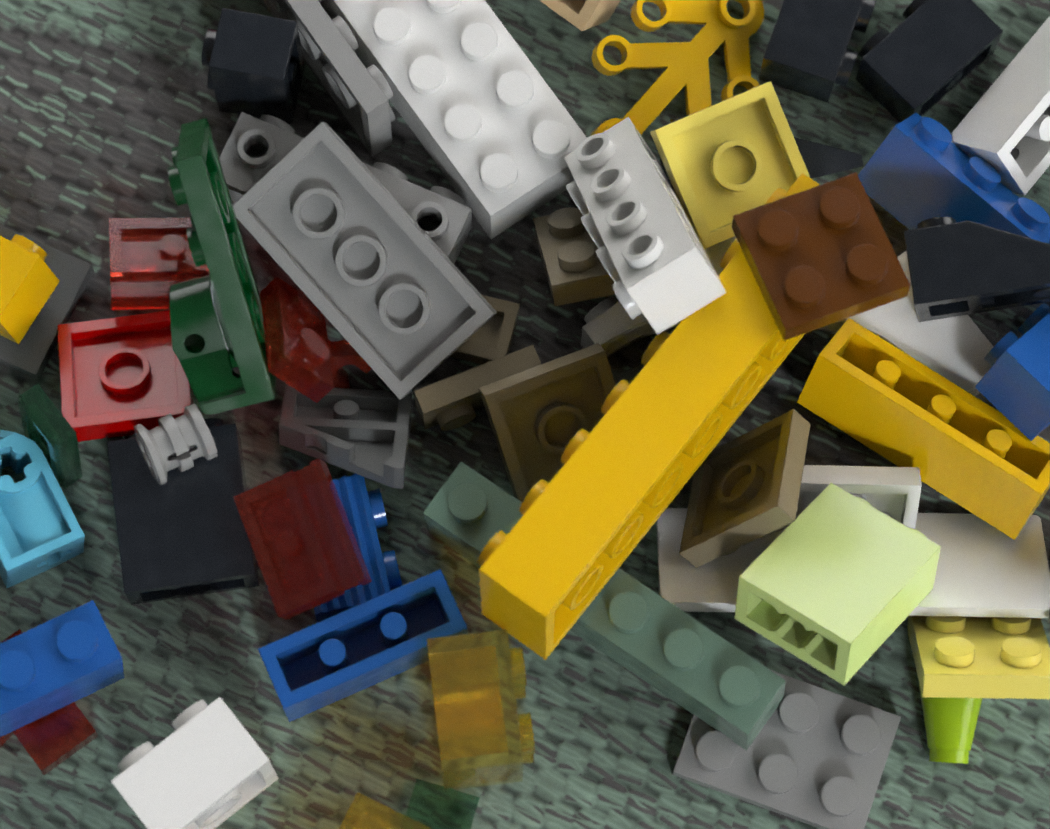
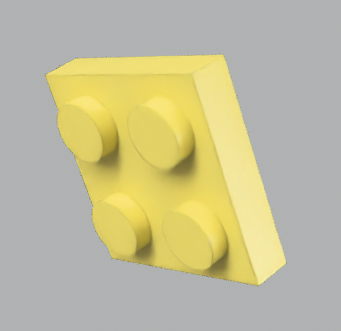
[650,81,810,249]
[908,616,1050,699]

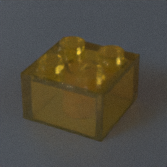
[427,629,535,791]

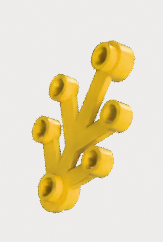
[590,0,764,136]

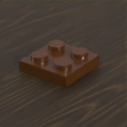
[731,172,910,341]

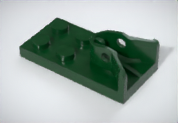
[168,118,277,415]

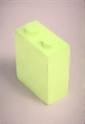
[734,483,941,685]

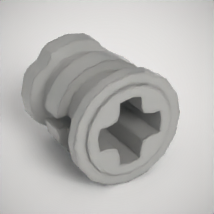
[134,403,218,485]

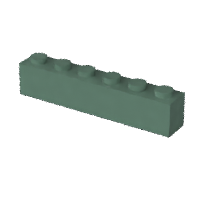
[423,462,786,751]

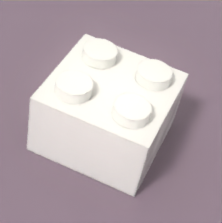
[111,697,279,829]

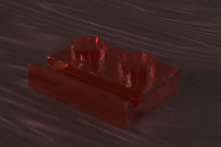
[108,217,210,310]
[233,458,372,620]

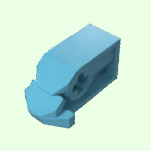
[0,429,85,588]

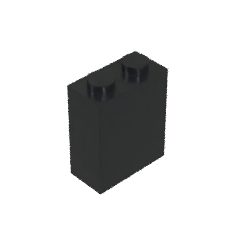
[107,418,260,605]

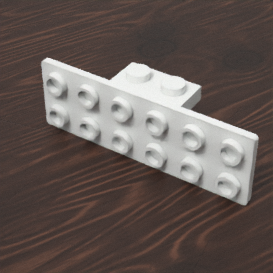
[656,465,1050,618]

